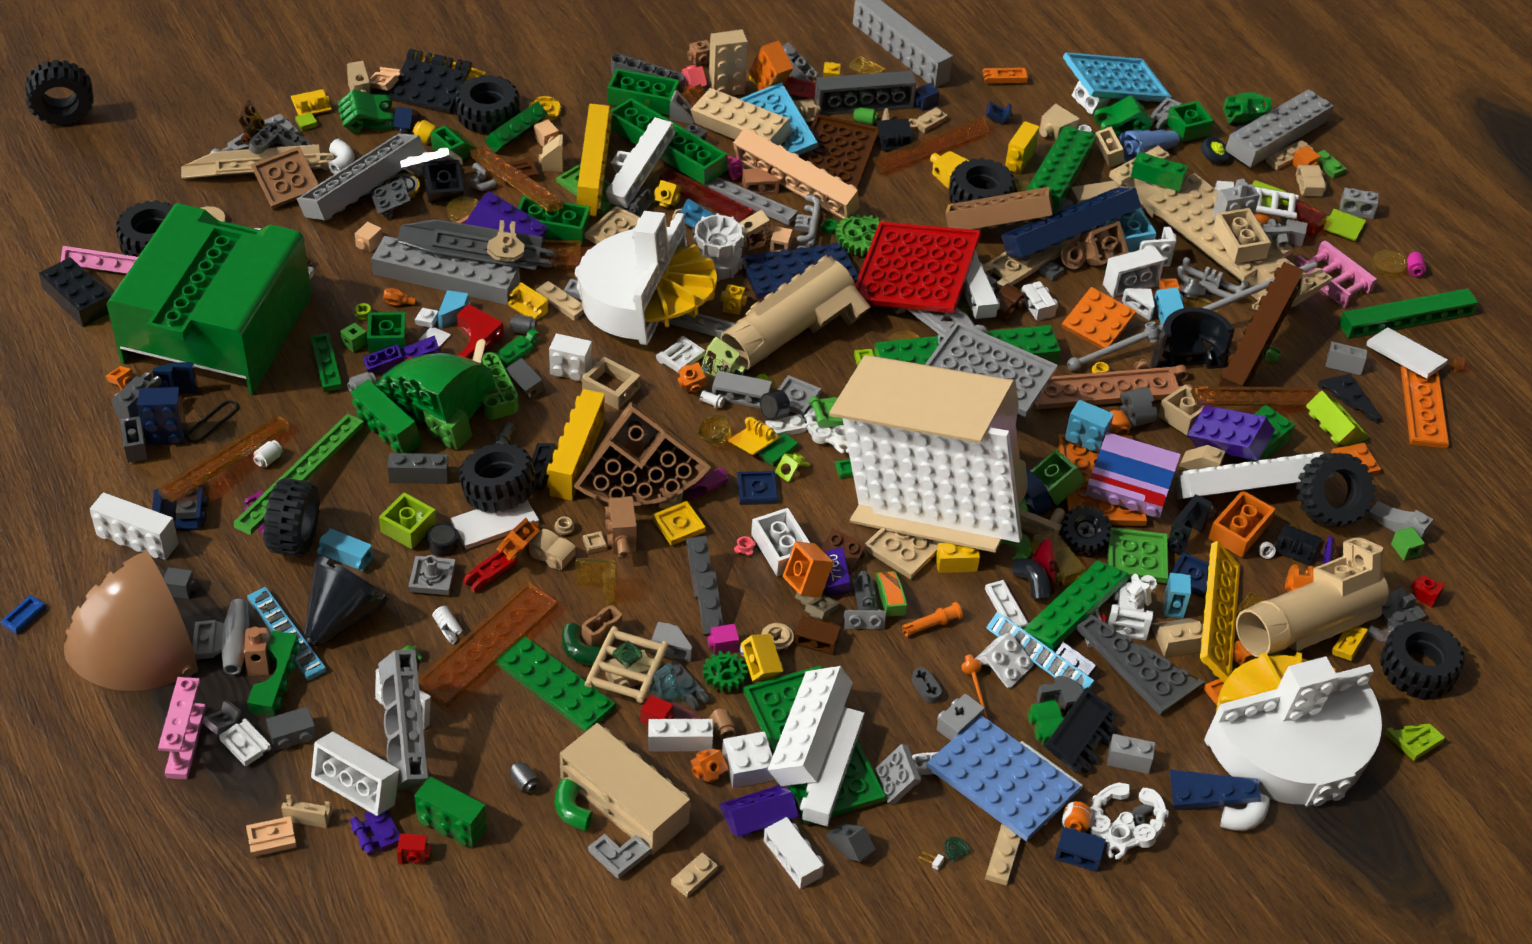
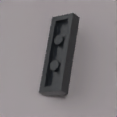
[532,443,557,490]

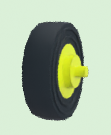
[1201,137,1230,165]

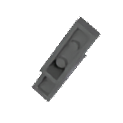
[686,536,723,635]

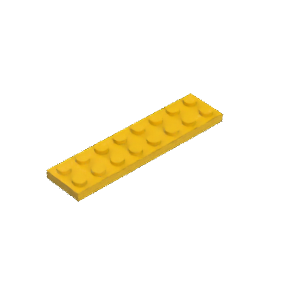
[1200,541,1240,683]

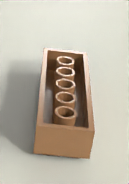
[945,187,1053,230]

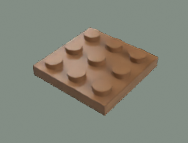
[251,146,319,209]

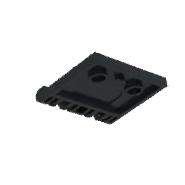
[388,48,472,114]

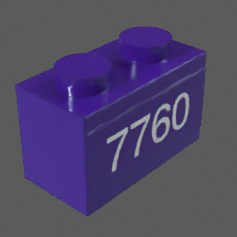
[823,547,852,596]

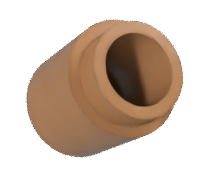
[709,708,736,741]

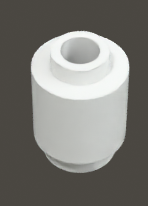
[253,440,283,468]

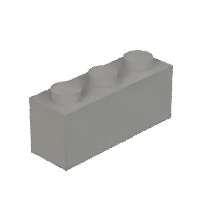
[712,371,772,408]

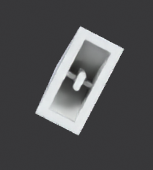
[1122,288,1155,321]

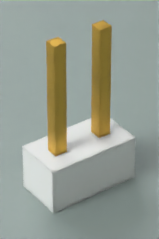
[919,851,944,870]

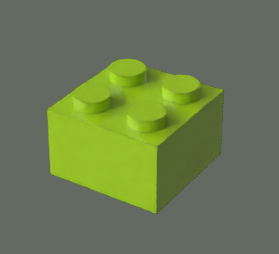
[379,493,437,549]

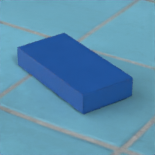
[0,595,47,635]

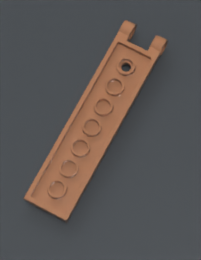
[1035,365,1195,410]

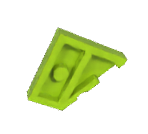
[1385,724,1445,761]

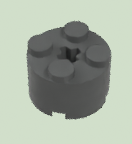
[1120,387,1157,428]

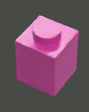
[707,624,739,656]

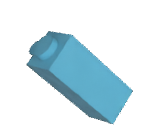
[317,528,373,571]

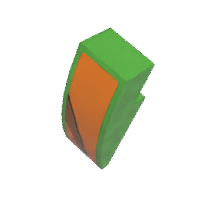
[875,571,907,617]

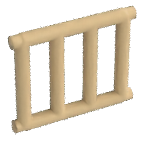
[585,626,669,703]

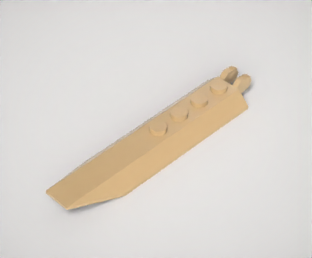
[181,144,334,179]

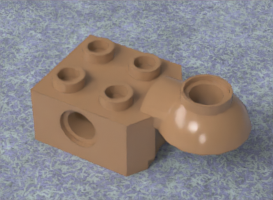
[1060,221,1129,269]

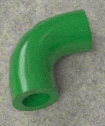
[554,779,593,832]

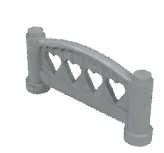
[892,307,986,344]

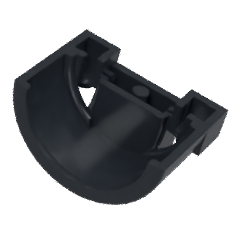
[1151,307,1235,369]

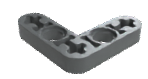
[249,122,312,154]

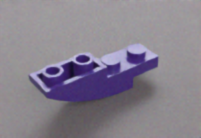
[363,335,441,373]

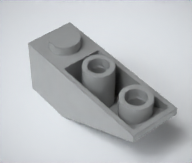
[782,42,822,82]

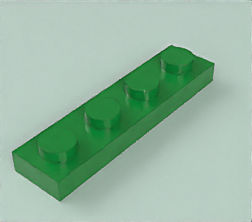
[310,333,342,392]

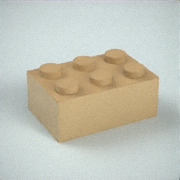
[1213,208,1271,264]

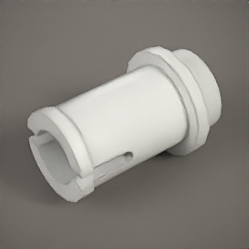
[700,390,725,409]

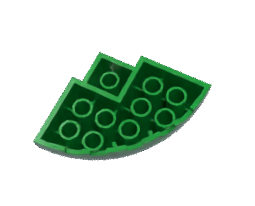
[375,353,495,425]

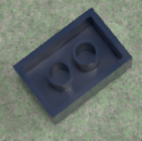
[137,387,187,445]

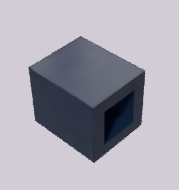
[914,83,939,111]

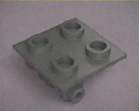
[370,178,411,219]

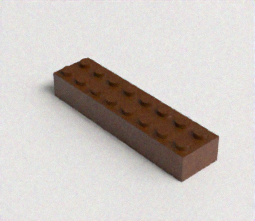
[1218,262,1304,402]

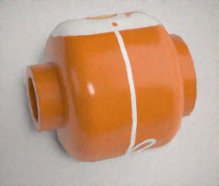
[1062,801,1092,833]

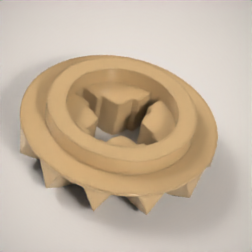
[761,623,794,652]

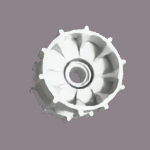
[693,213,744,282]

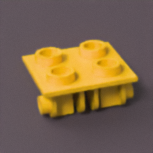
[291,89,332,116]
[728,417,781,455]

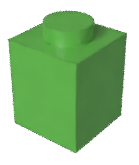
[1391,527,1425,561]

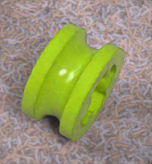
[355,303,371,321]

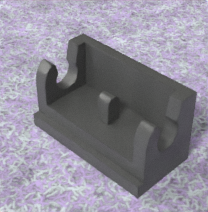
[505,358,546,398]

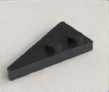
[1318,374,1381,424]

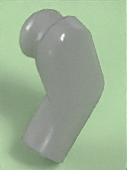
[472,162,488,182]
[470,178,497,192]

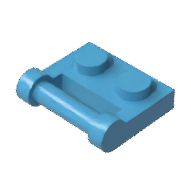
[680,199,715,228]

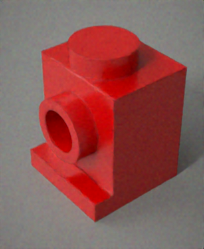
[1411,575,1445,608]
[397,833,431,865]

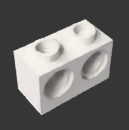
[1072,81,1110,115]

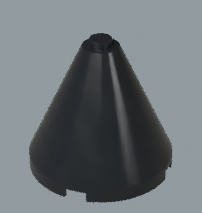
[304,555,389,647]

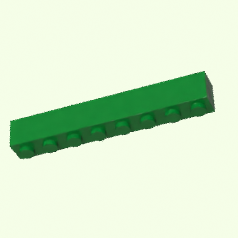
[1339,288,1478,339]

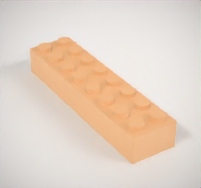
[733,128,860,220]

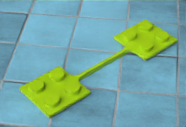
[1253,180,1366,241]

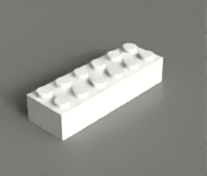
[768,666,853,786]

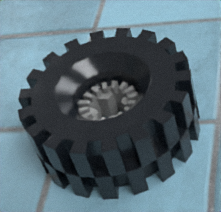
[1060,505,1112,557]

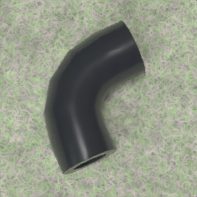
[1012,558,1051,598]

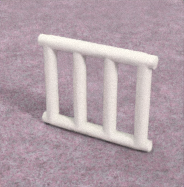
[1255,187,1299,219]

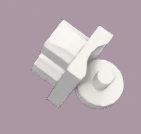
[1126,573,1157,609]

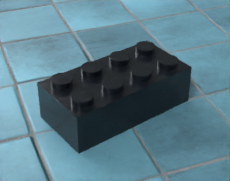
[39,257,111,327]

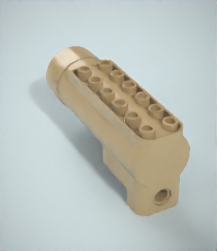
[720,255,871,370]
[1236,538,1389,657]

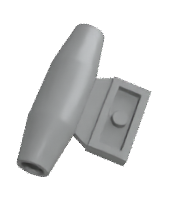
[192,599,250,675]

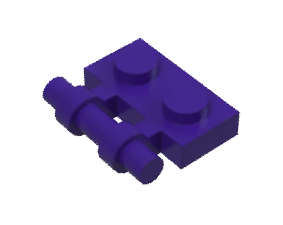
[350,810,400,856]

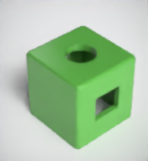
[341,323,367,353]

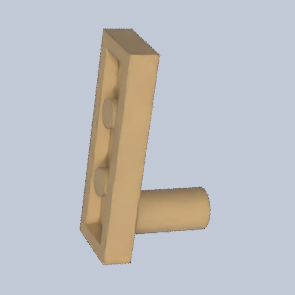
[1019,508,1066,543]

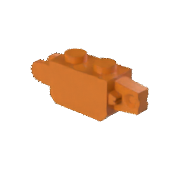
[497,518,540,561]

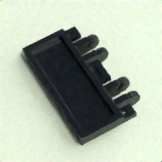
[1044,687,1118,774]

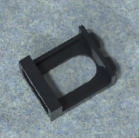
[1167,494,1212,555]

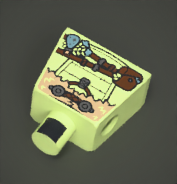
[701,337,746,376]

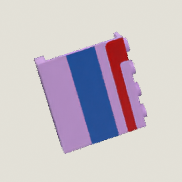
[1086,432,1180,518]

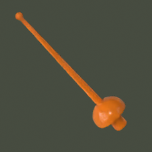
[961,654,988,719]

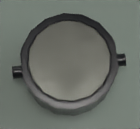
[760,390,790,420]
[426,523,459,557]

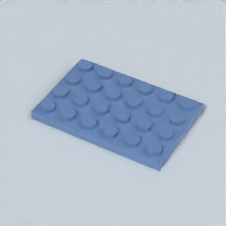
[926,715,1081,842]

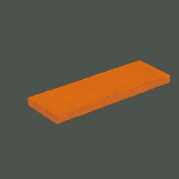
[1400,365,1449,449]

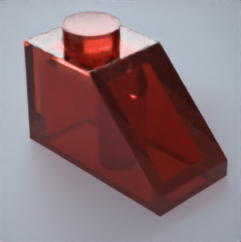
[1295,200,1327,238]

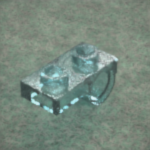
[649,662,678,702]

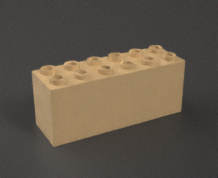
[560,723,690,855]

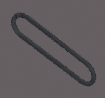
[186,400,238,442]

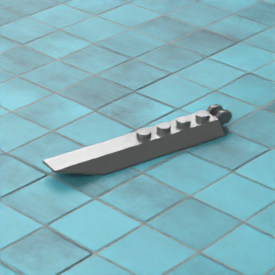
[397,219,555,270]

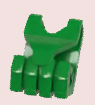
[338,90,395,133]
[1223,92,1272,124]
[1093,96,1153,136]

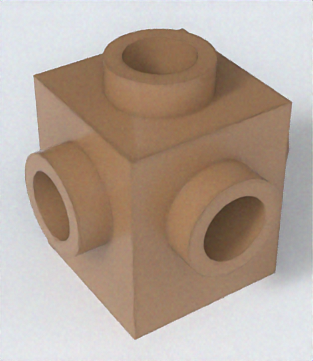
[688,40,710,66]

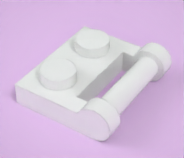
[656,336,705,373]
[1108,604,1153,641]

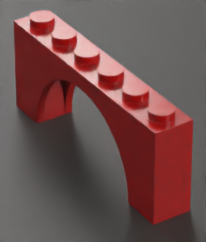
[405,304,504,361]

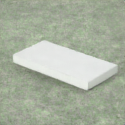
[1366,327,1448,378]
[451,500,539,550]

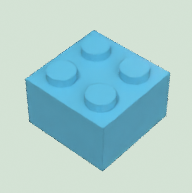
[1065,400,1114,454]

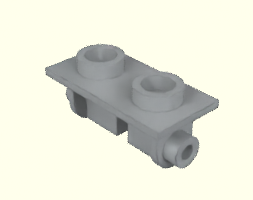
[844,609,886,629]

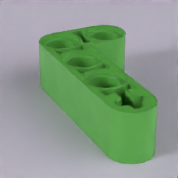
[482,352,519,420]

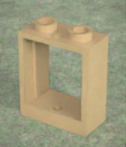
[581,357,640,410]

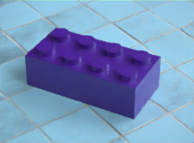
[1187,405,1275,461]

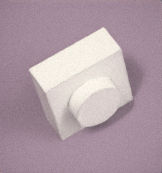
[415,308,439,328]

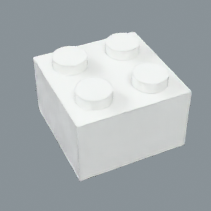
[549,333,592,381]
[722,731,774,788]

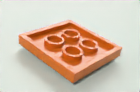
[1062,287,1136,349]

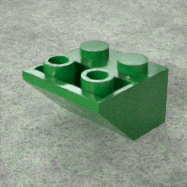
[431,125,479,160]

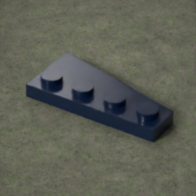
[1170,770,1261,810]

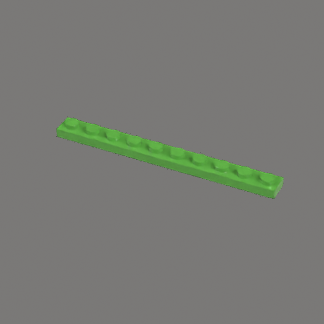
[234,414,364,535]

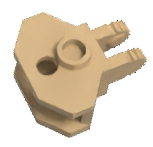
[487,220,524,262]

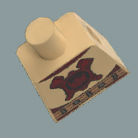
[739,210,772,251]

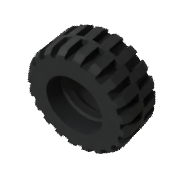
[25,60,94,126]
[456,75,520,134]
[949,158,1015,204]
[116,200,174,257]
[459,443,537,513]
[1296,453,1376,526]
[263,478,320,557]
[1380,620,1465,698]

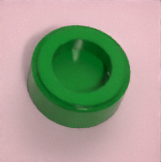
[821,218,839,235]

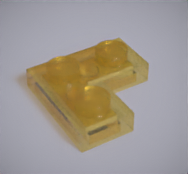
[849,55,885,75]

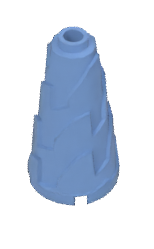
[1119,130,1180,162]

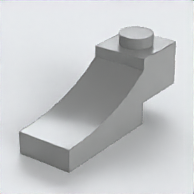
[1367,501,1433,539]

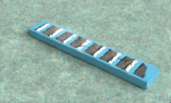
[247,587,326,681]
[986,611,1095,690]

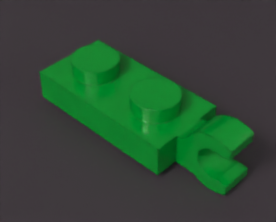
[495,329,539,368]

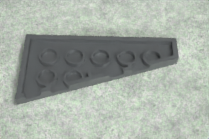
[1077,615,1205,716]

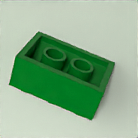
[1131,152,1189,192]

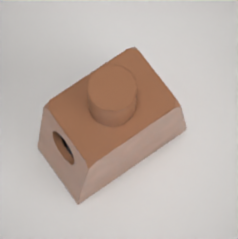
[244,627,270,676]

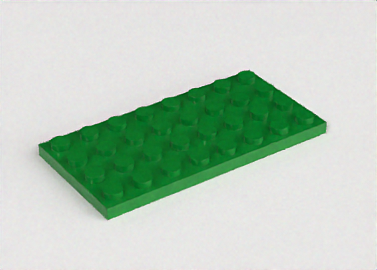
[743,665,886,825]

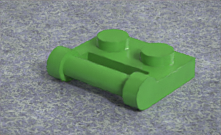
[809,396,844,428]

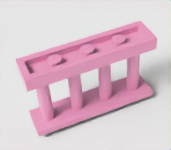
[1295,240,1377,308]
[158,677,206,780]

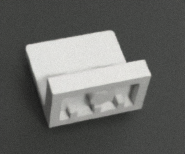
[975,632,1034,688]

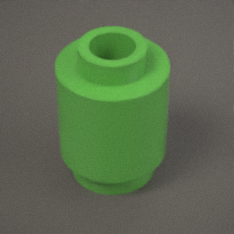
[853,107,878,126]

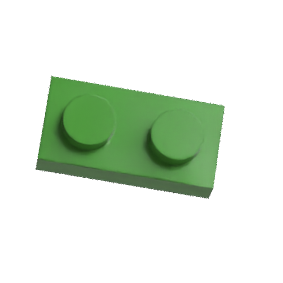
[1317,150,1347,179]

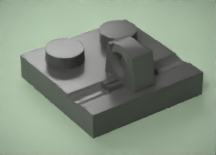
[1379,587,1427,631]

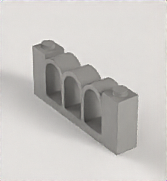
[378,650,428,790]

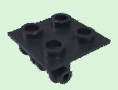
[877,118,915,151]
[1275,524,1322,565]

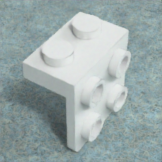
[1140,227,1176,267]

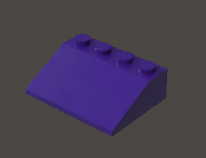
[464,191,548,269]

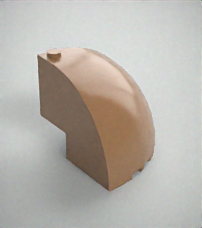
[574,402,711,506]
[64,550,198,691]

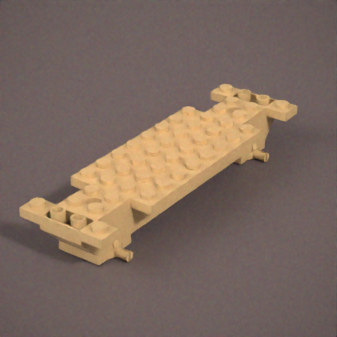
[1109,146,1332,310]

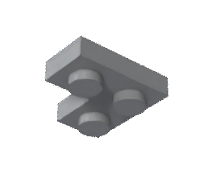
[588,834,651,879]

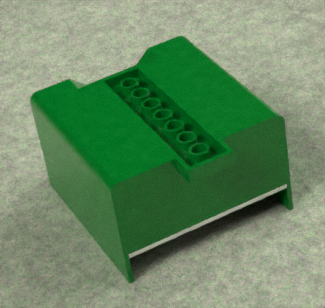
[107,203,314,395]

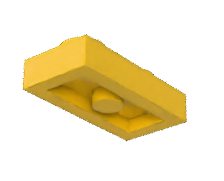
[1332,626,1368,661]

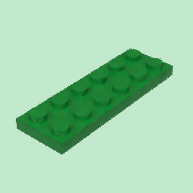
[1023,560,1129,650]
[496,636,616,732]

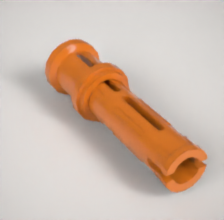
[902,602,963,637]

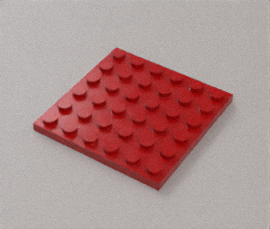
[855,222,981,313]

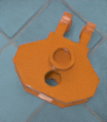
[1285,564,1314,592]

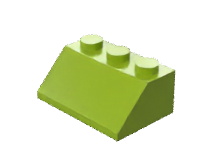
[1306,390,1370,446]

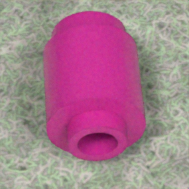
[1407,252,1426,277]

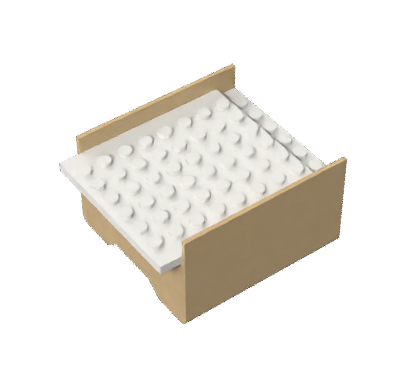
[829,355,1028,552]

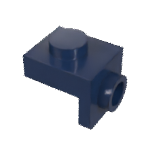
[986,102,1013,125]

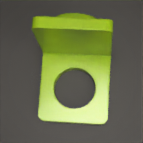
[775,453,810,482]

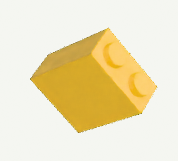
[1005,121,1040,174]

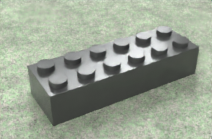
[814,71,916,115]

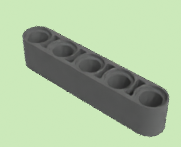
[611,54,685,94]

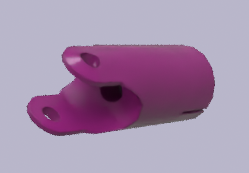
[687,467,728,499]

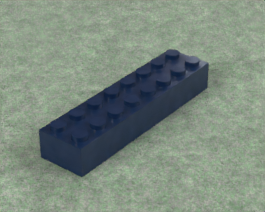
[1001,186,1141,259]

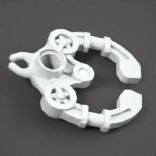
[804,407,849,454]
[1089,783,1169,860]

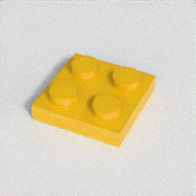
[652,501,706,546]

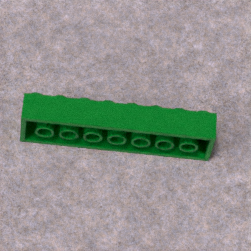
[609,98,728,185]
[1027,126,1096,213]

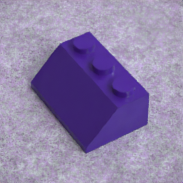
[719,785,798,837]

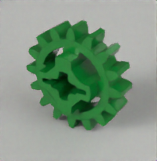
[703,651,748,692]

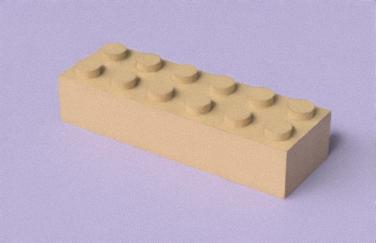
[691,88,792,146]

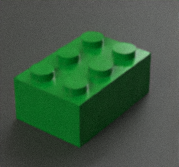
[1244,404,1296,462]
[414,776,487,848]

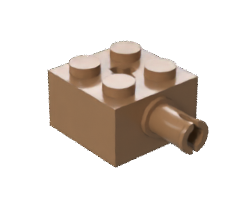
[605,496,637,560]

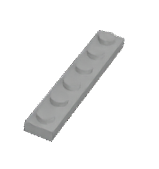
[701,177,798,225]

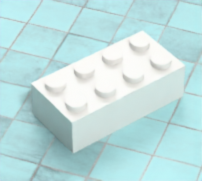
[90,492,179,560]
[311,731,399,816]

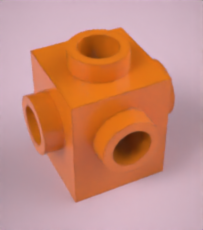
[677,362,708,393]
[690,749,729,783]

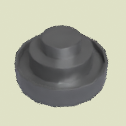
[1180,279,1206,298]

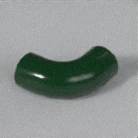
[561,623,601,666]

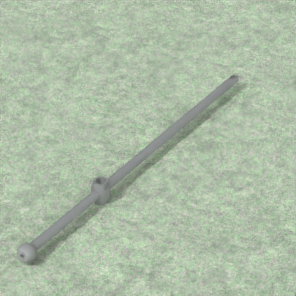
[1067,261,1318,371]

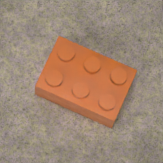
[749,40,794,91]
[1209,490,1276,557]

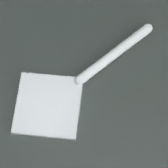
[418,327,451,348]

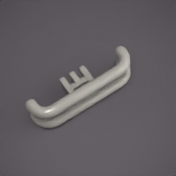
[794,194,821,249]
[1177,257,1248,298]

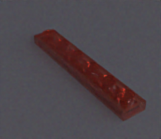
[660,169,753,222]

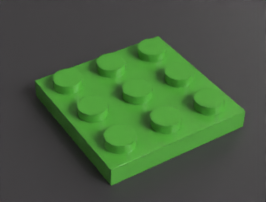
[1108,527,1168,583]

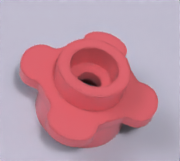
[734,536,756,556]

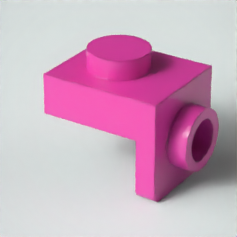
[726,156,744,181]

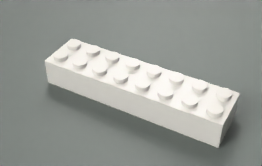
[1174,451,1335,499]

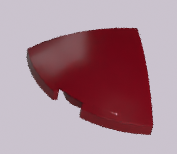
[1031,538,1056,594]

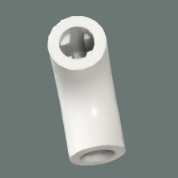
[329,139,355,174]
[1220,793,1270,831]

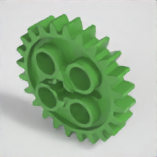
[835,213,885,257]

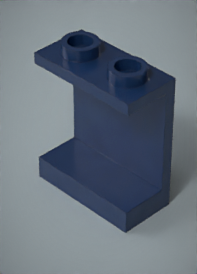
[152,487,208,531]

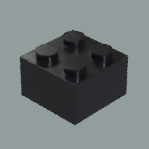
[423,160,464,203]

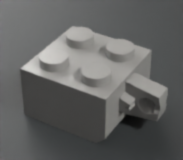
[1213,179,1260,218]

